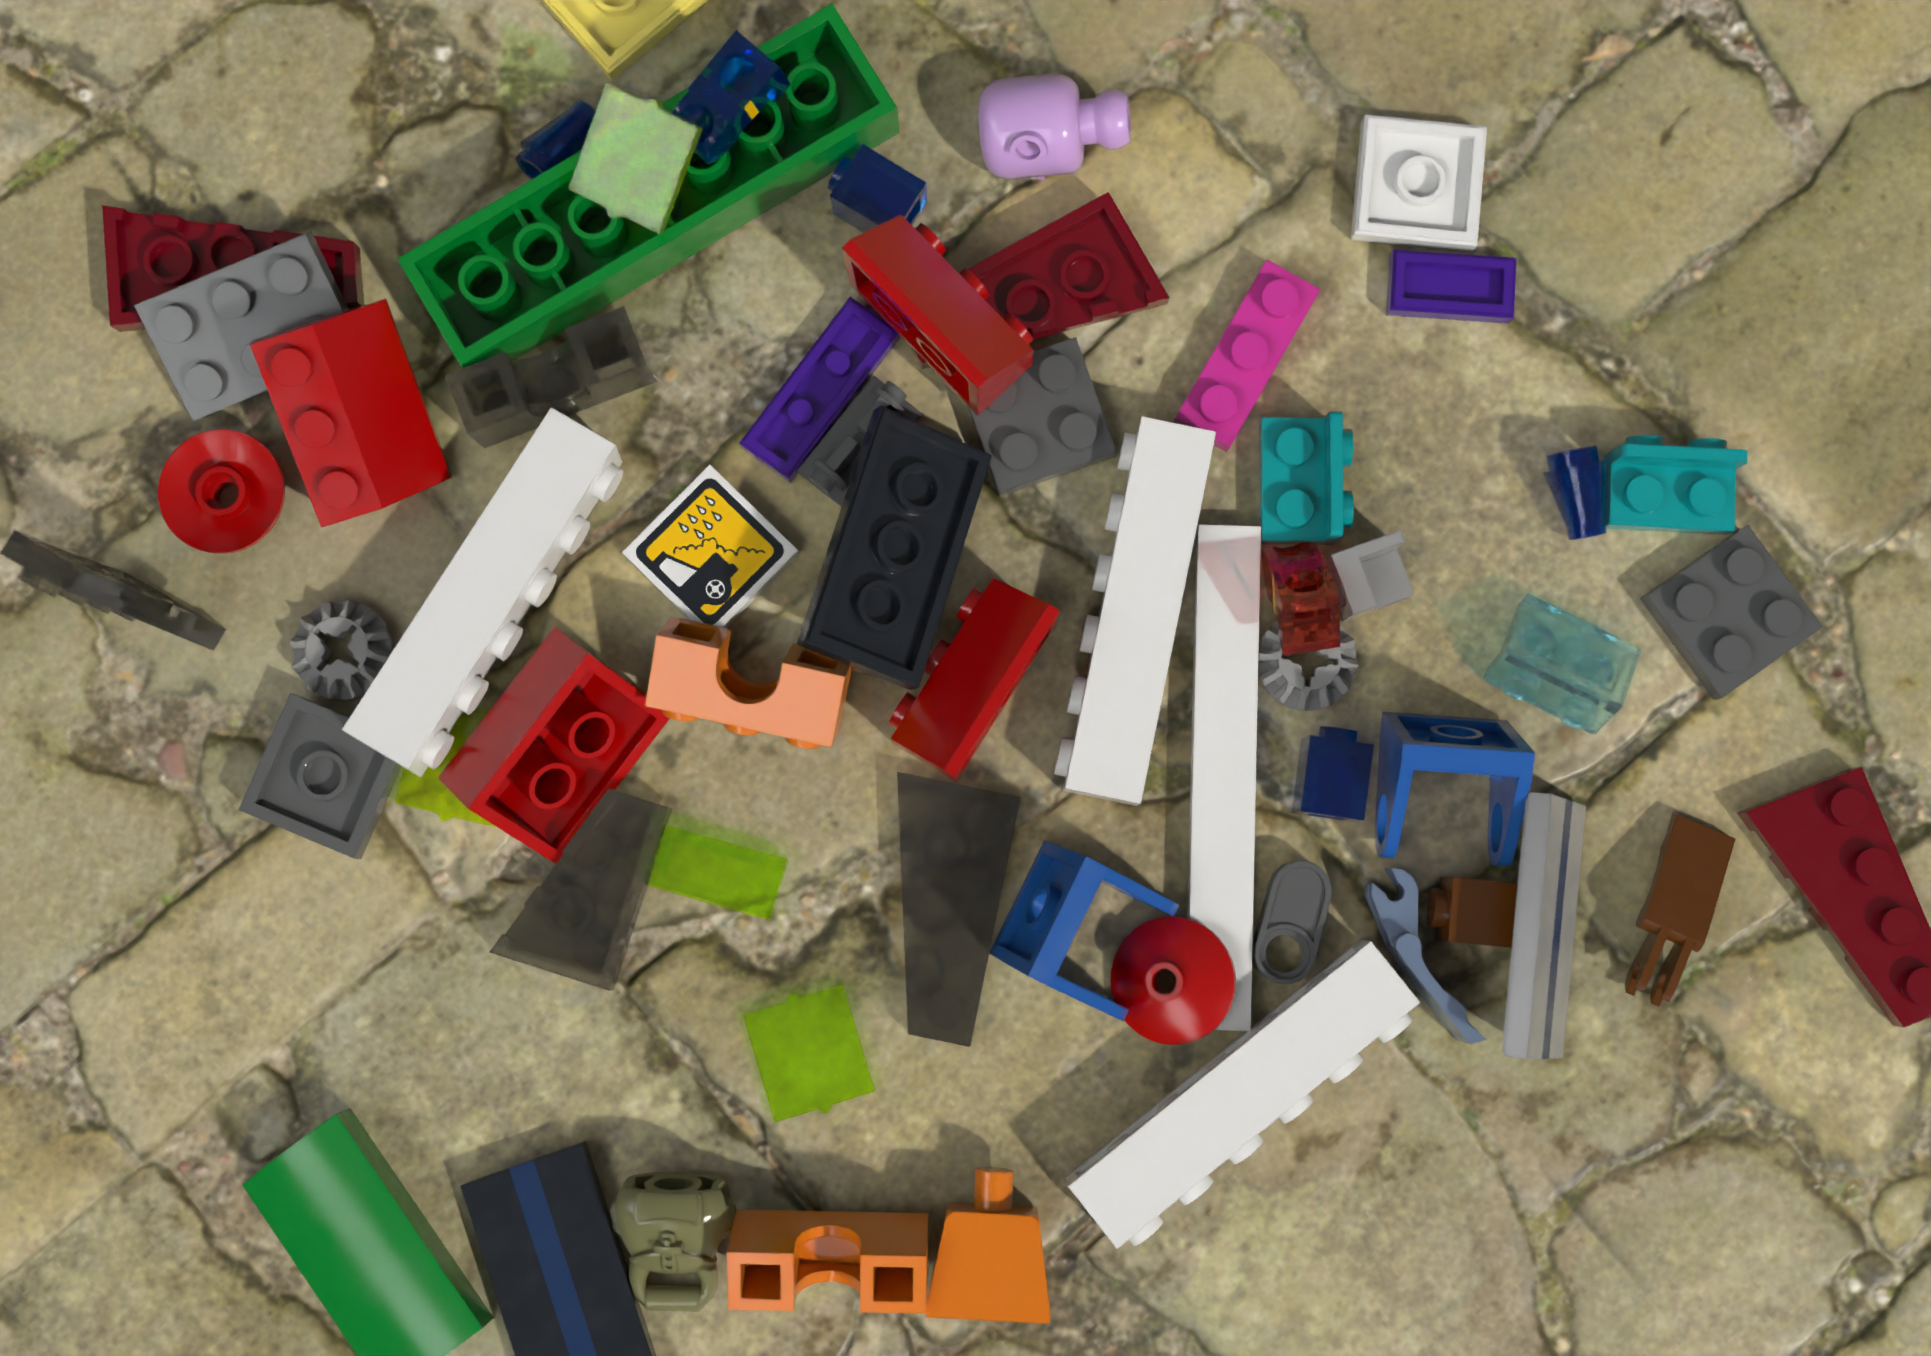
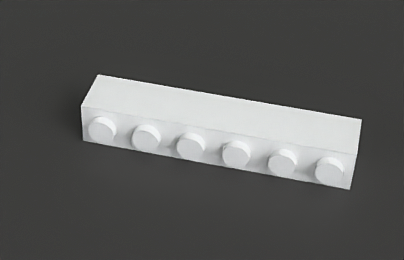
[342,408,623,778]
[1054,417,1216,806]
[1066,940,1421,1249]

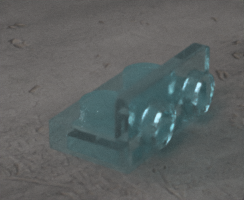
[1483,593,1641,734]

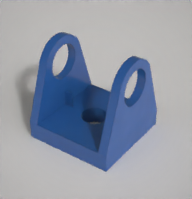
[1375,712,1535,866]
[989,840,1179,1021]

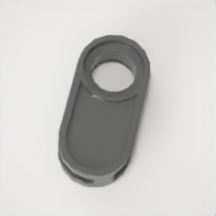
[1252,861,1332,984]

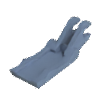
[1365,868,1487,1044]

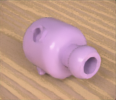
[978,74,1131,180]

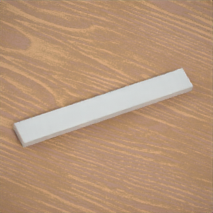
[1187,524,1261,1031]

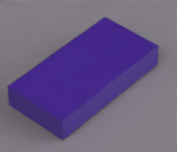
[1386,250,1517,324]

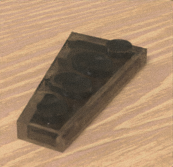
[0,530,227,651]
[897,772,1021,1047]

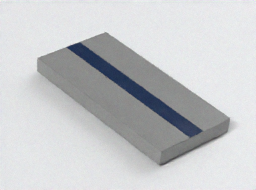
[1502,792,1586,1059]

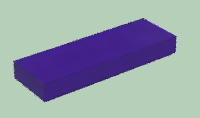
[739,296,900,483]

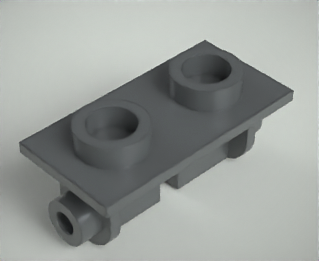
[797,376,923,507]

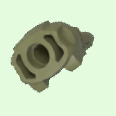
[610,1172,736,1312]

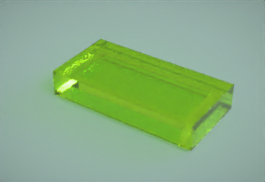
[648,825,789,921]

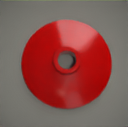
[158,429,285,554]
[1110,917,1236,1045]

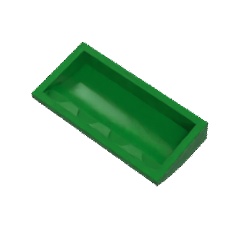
[242,1108,494,1356]

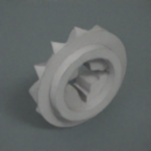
[289,600,393,700]
[1258,610,1359,711]

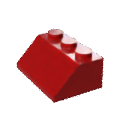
[842,215,1034,416]
[250,298,452,528]
[888,578,1060,783]
[438,627,670,865]

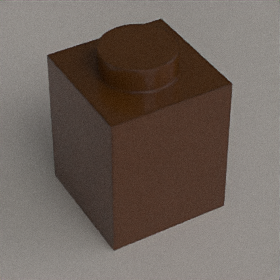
[1427,877,1518,948]

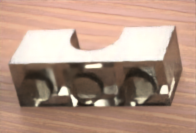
[445,306,657,449]

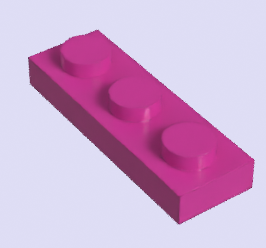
[1173,260,1321,453]

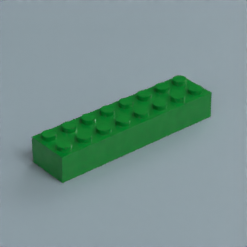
[397,3,900,383]

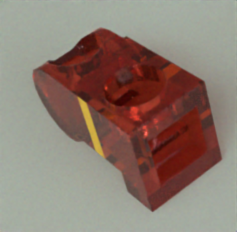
[1262,540,1340,656]

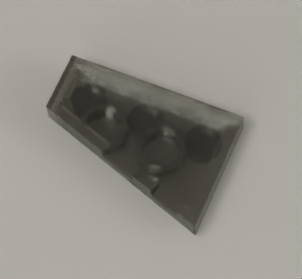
[489,788,673,991]

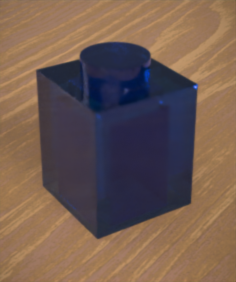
[828,144,928,233]
[1291,726,1374,822]

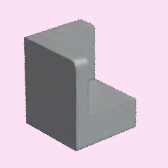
[1321,530,1413,621]

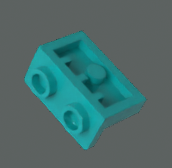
[1259,411,1354,545]
[1603,435,1748,535]

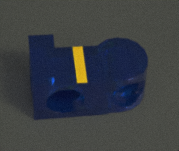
[667,30,791,164]

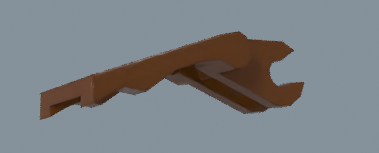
[1625,813,1735,1007]

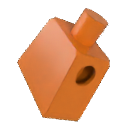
[925,1167,1051,1324]

